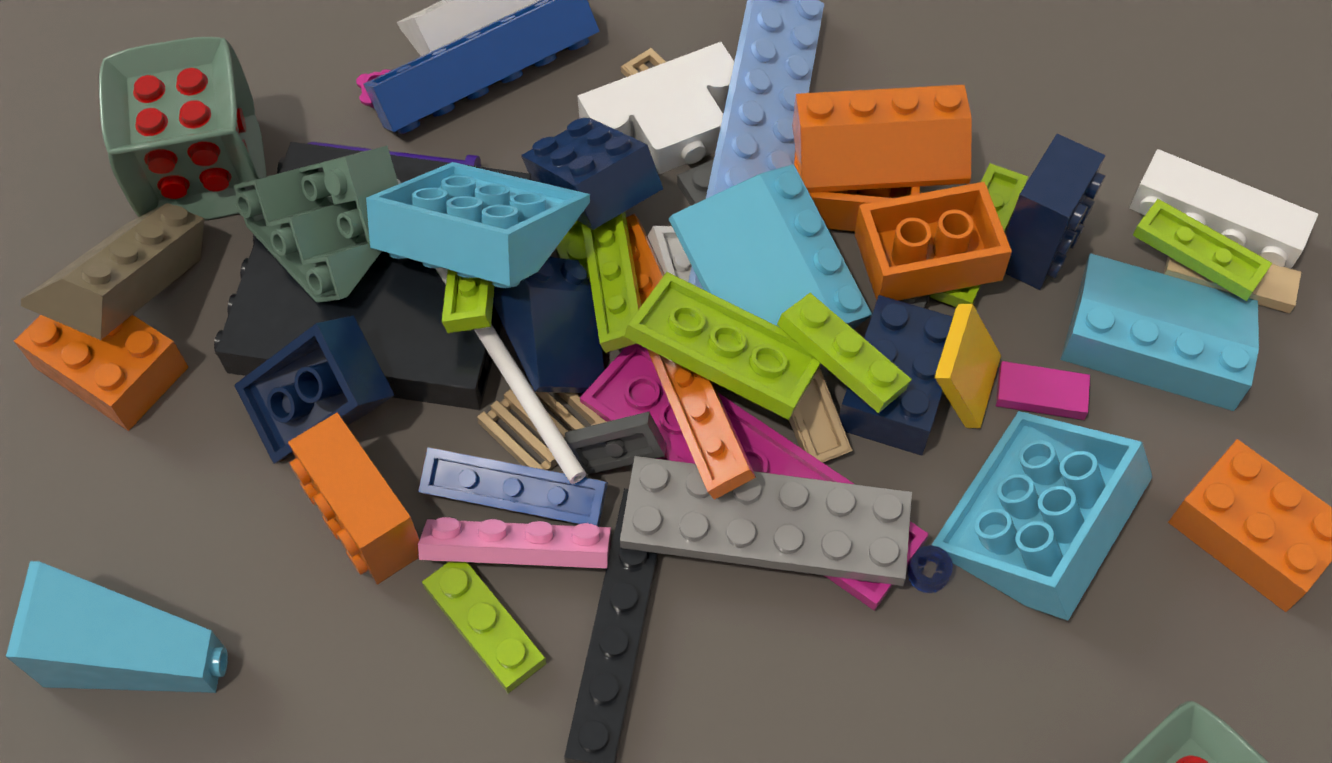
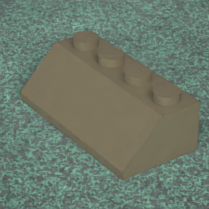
[21,203,204,340]

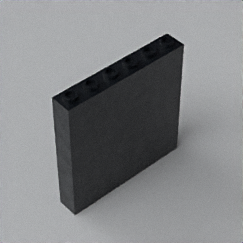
[214,142,532,410]

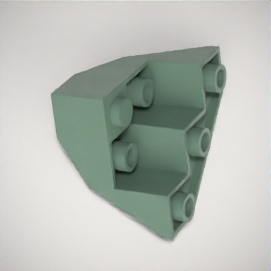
[234,146,398,302]

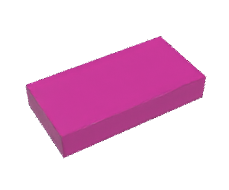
[996,361,1090,420]

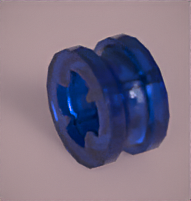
[907,545,953,593]

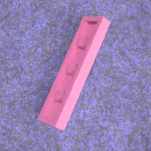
[418,517,611,569]

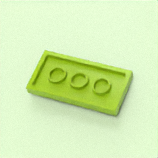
[624,272,821,420]

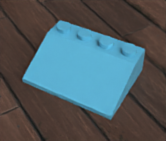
[366,162,590,288]
[669,164,872,329]
[1060,253,1259,411]
[931,411,1153,621]

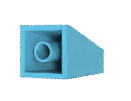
[6,561,228,693]

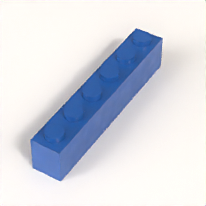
[363,0,600,134]

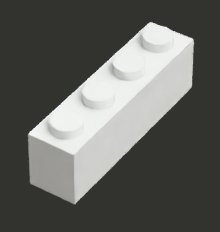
[1129,149,1318,269]

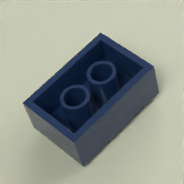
[521,117,663,230]
[1005,134,1106,290]
[839,295,953,456]

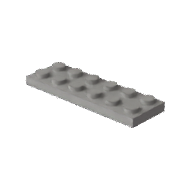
[620,456,912,586]

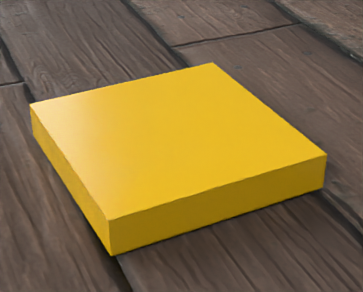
[935,304,1001,428]

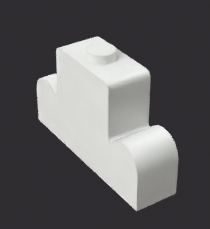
[578,42,734,174]

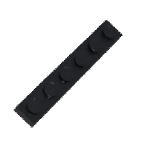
[564,488,659,763]

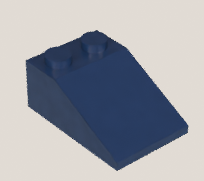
[493,257,604,393]
[234,315,394,464]

